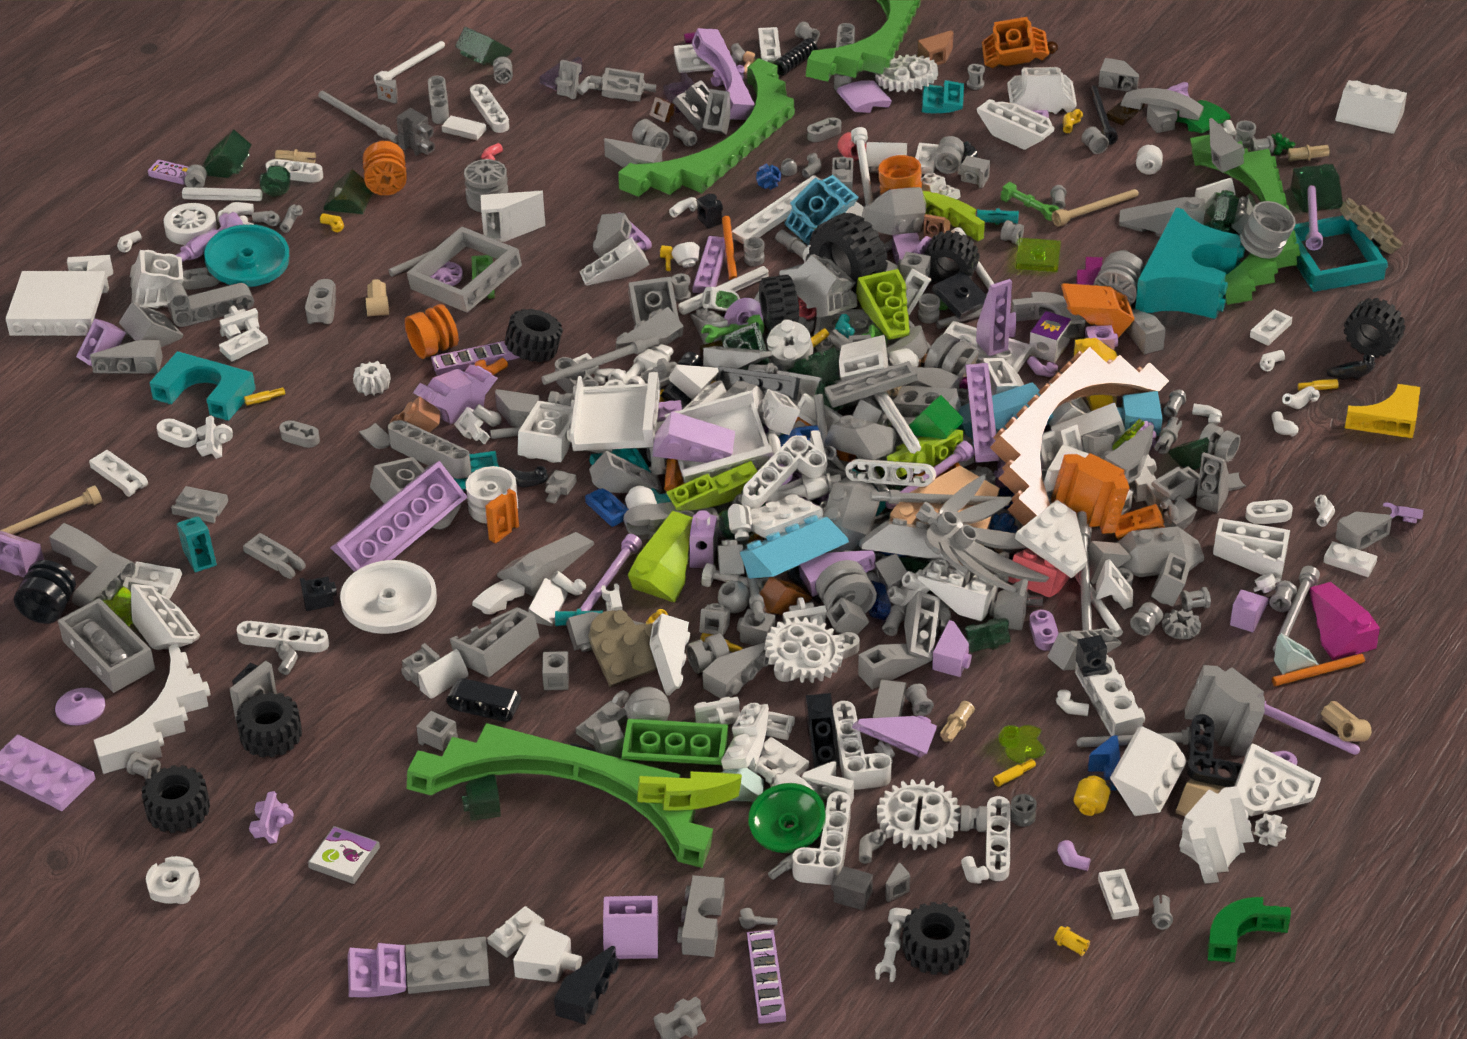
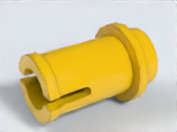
[1054,926,1090,956]

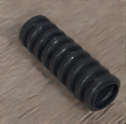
[773,38,818,76]

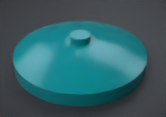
[204,224,290,287]

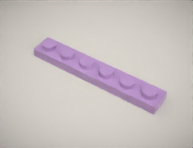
[966,363,999,462]

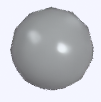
[718,580,751,614]

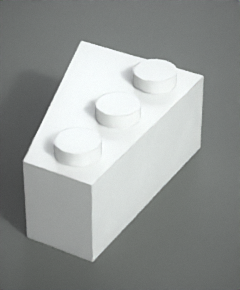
[1051,403,1129,452]
[1213,518,1290,582]

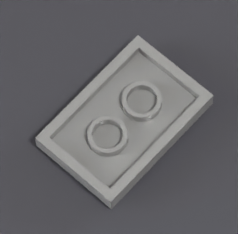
[406,937,490,994]

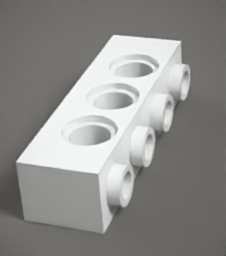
[1075,655,1145,736]

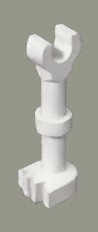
[701,563,769,592]
[875,908,911,982]

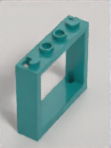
[1293,215,1388,292]

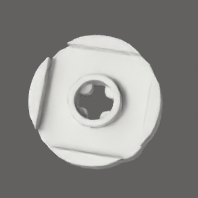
[146,856,200,904]

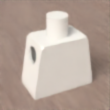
[513,922,582,982]

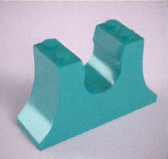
[1135,207,1245,319]

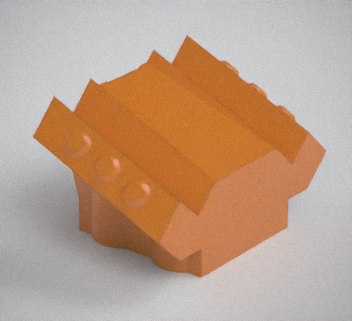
[981,17,1049,68]
[1051,453,1129,534]

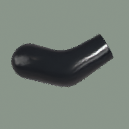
[507,466,548,488]

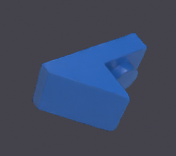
[1088,735,1121,790]

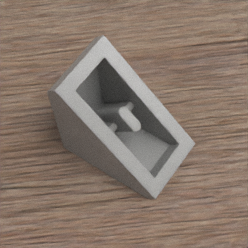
[1088,541,1132,584]

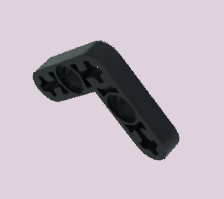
[1186,714,1242,787]

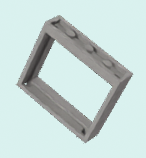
[407,227,522,312]

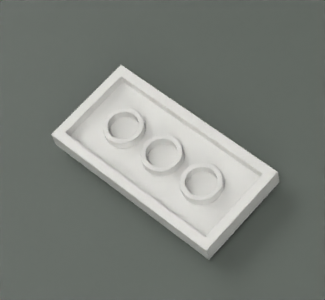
[944,321,1032,373]

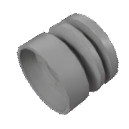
[464,159,509,212]
[1240,201,1296,259]
[1094,251,1145,305]

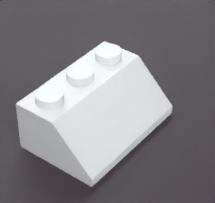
[1335,80,1407,134]
[1110,726,1187,816]

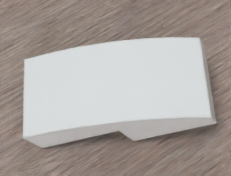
[921,173,961,199]
[472,579,525,614]

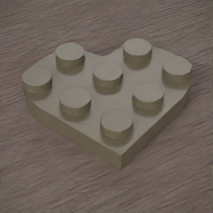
[1339,198,1403,254]
[588,610,657,687]

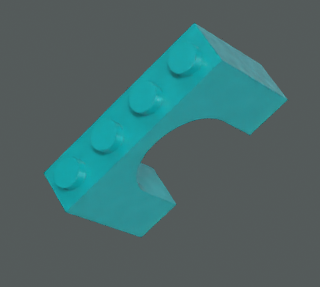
[149,351,256,421]

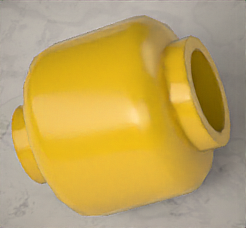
[1073,776,1110,816]

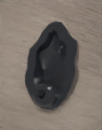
[1326,354,1376,380]

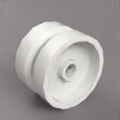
[466,466,518,524]

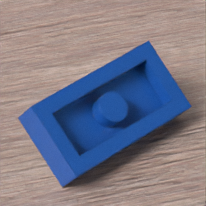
[585,488,629,527]

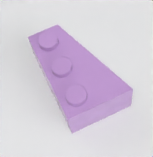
[652,411,735,463]

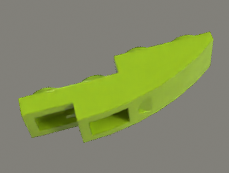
[923,191,985,242]
[887,430,963,478]
[667,460,758,511]
[637,771,742,811]

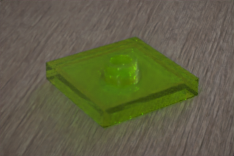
[1016,238,1061,272]

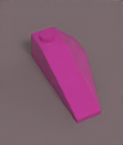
[1309,582,1380,661]

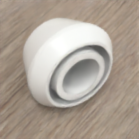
[671,242,700,268]

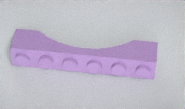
[691,28,755,120]

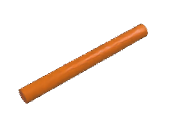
[722,216,737,280]
[1272,654,1365,686]

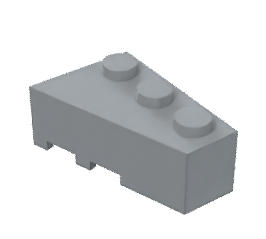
[450,607,540,677]

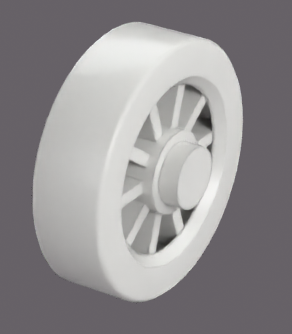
[163,203,217,245]

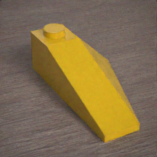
[1074,338,1118,411]

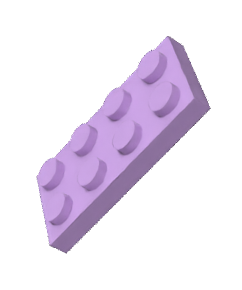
[0,735,95,811]

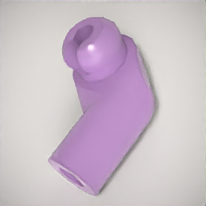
[1027,356,1058,377]
[1058,840,1091,871]

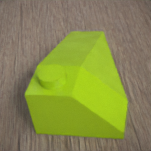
[856,269,910,340]
[628,511,693,603]

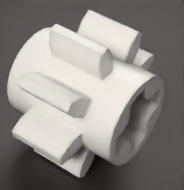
[1253,813,1288,847]

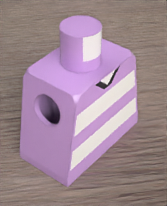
[690,510,718,568]

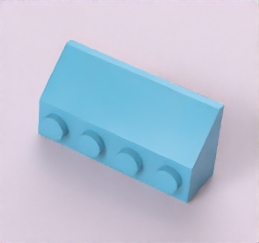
[957,382,1054,449]
[740,515,849,579]

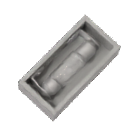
[58,598,155,693]

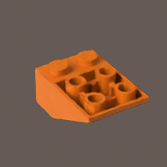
[1061,283,1135,338]

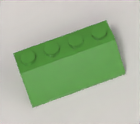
[622,719,728,765]

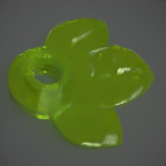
[102,586,133,626]
[998,725,1046,763]

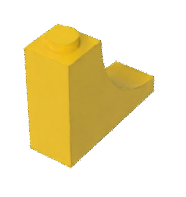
[1345,384,1420,438]

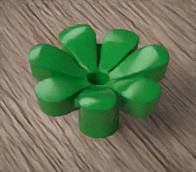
[1271,133,1296,155]

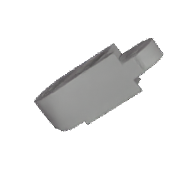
[305,279,336,324]
[623,502,695,540]

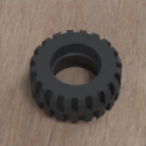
[809,213,888,294]

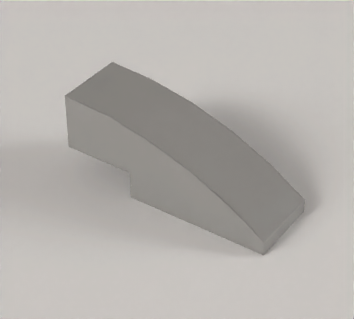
[1151,466,1199,501]
[49,523,112,573]

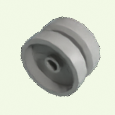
[924,333,977,375]
[815,560,877,613]

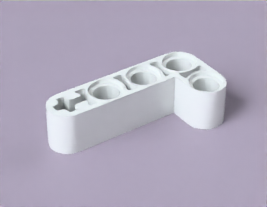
[741,435,826,509]
[833,701,891,790]
[792,791,851,885]

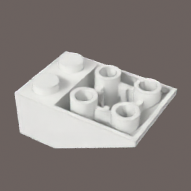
[481,191,545,242]
[839,335,889,382]
[918,559,1000,621]

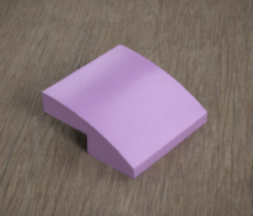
[837,80,892,113]
[348,943,406,997]

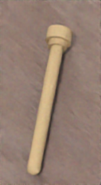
[1052,189,1139,227]
[0,485,102,535]

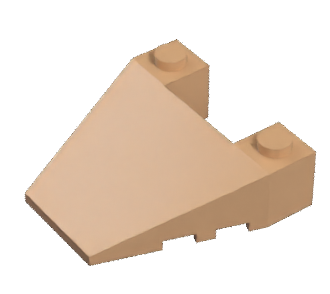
[890,466,999,566]

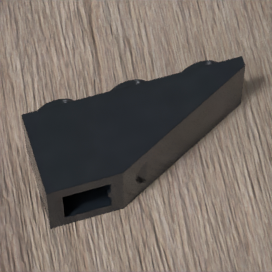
[804,693,839,768]
[554,946,619,1025]

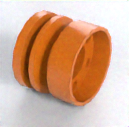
[362,141,407,196]
[878,155,923,196]
[405,304,459,359]

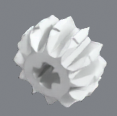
[353,361,391,396]

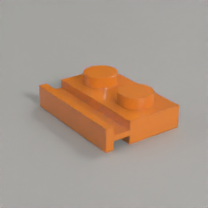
[485,488,519,544]

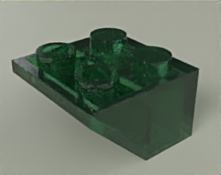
[787,348,841,384]

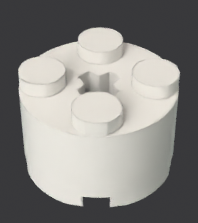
[767,320,813,372]

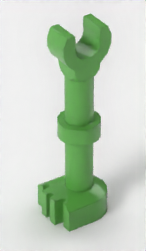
[1000,182,1060,221]
[701,314,764,343]

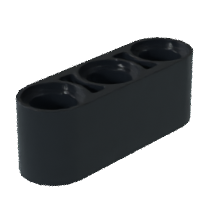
[446,678,522,722]

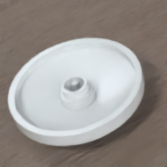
[340,560,437,634]

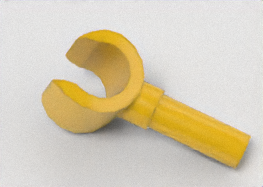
[660,245,673,271]

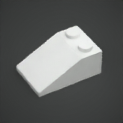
[518,401,573,463]

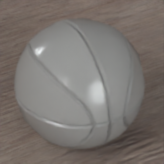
[626,687,670,721]

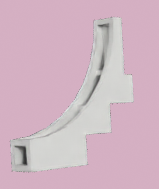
[94,644,211,774]

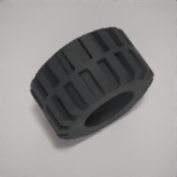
[924,230,980,283]
[759,274,799,332]
[1344,298,1405,358]
[504,309,563,362]
[236,692,302,758]
[141,765,210,833]
[903,902,971,975]

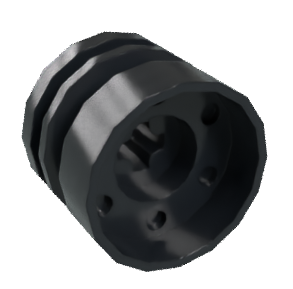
[13,560,76,624]

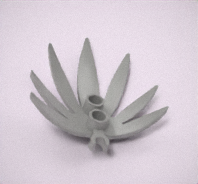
[915,475,1049,592]

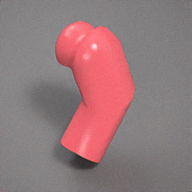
[481,143,503,160]

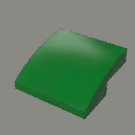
[1175,100,1231,133]

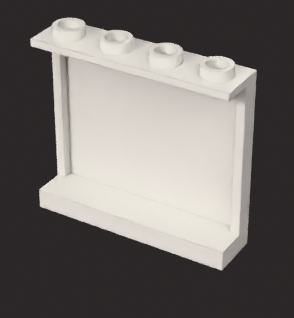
[6,271,109,336]
[567,372,660,451]
[665,390,773,483]

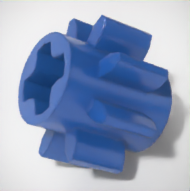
[756,164,781,190]
[989,513,1018,533]

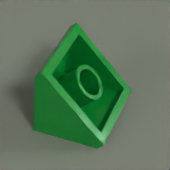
[908,395,963,439]

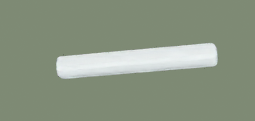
[182,187,262,201]

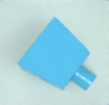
[1117,391,1162,436]

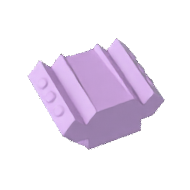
[413,364,498,424]

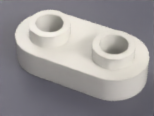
[157,419,198,448]
[1245,500,1293,525]

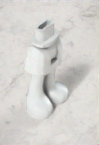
[608,344,674,385]
[763,473,841,504]

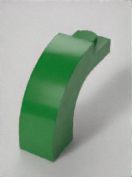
[1207,897,1291,962]

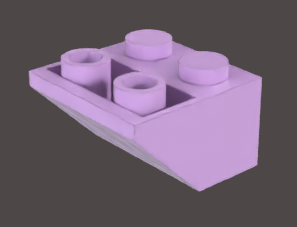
[0,531,44,577]
[603,896,658,959]

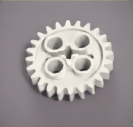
[875,54,938,92]
[764,617,844,683]
[877,779,961,850]

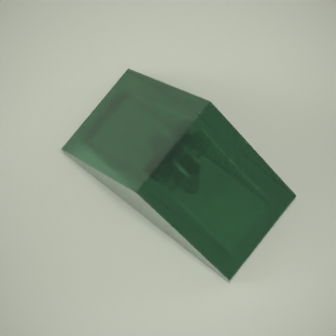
[1168,437,1209,470]

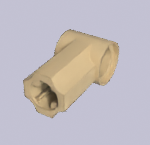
[366,279,389,317]
[1321,701,1371,742]

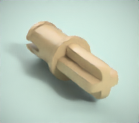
[1288,145,1329,162]
[275,149,316,163]
[940,701,975,742]

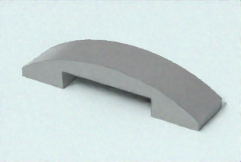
[1121,88,1203,120]

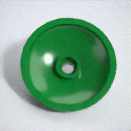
[748,783,826,853]

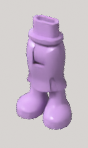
[176,212,244,262]

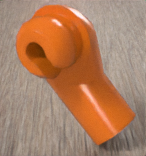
[474,358,508,375]

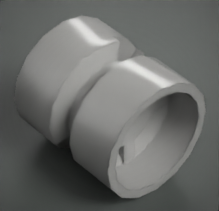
[632,119,669,152]
[934,136,964,174]
[1198,423,1241,462]
[686,633,730,674]

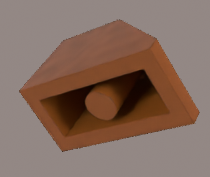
[760,576,812,616]

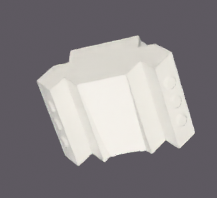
[1007,67,1077,115]
[130,250,183,309]
[1180,786,1254,883]

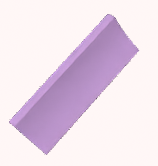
[330,461,467,572]

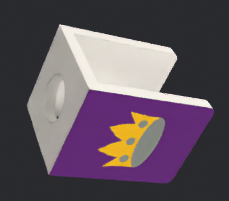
[1030,311,1071,363]

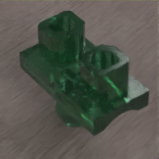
[965,618,1011,653]

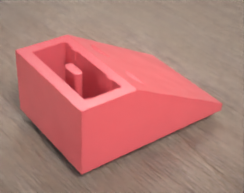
[1008,548,1070,598]

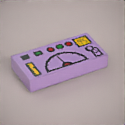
[148,160,188,185]

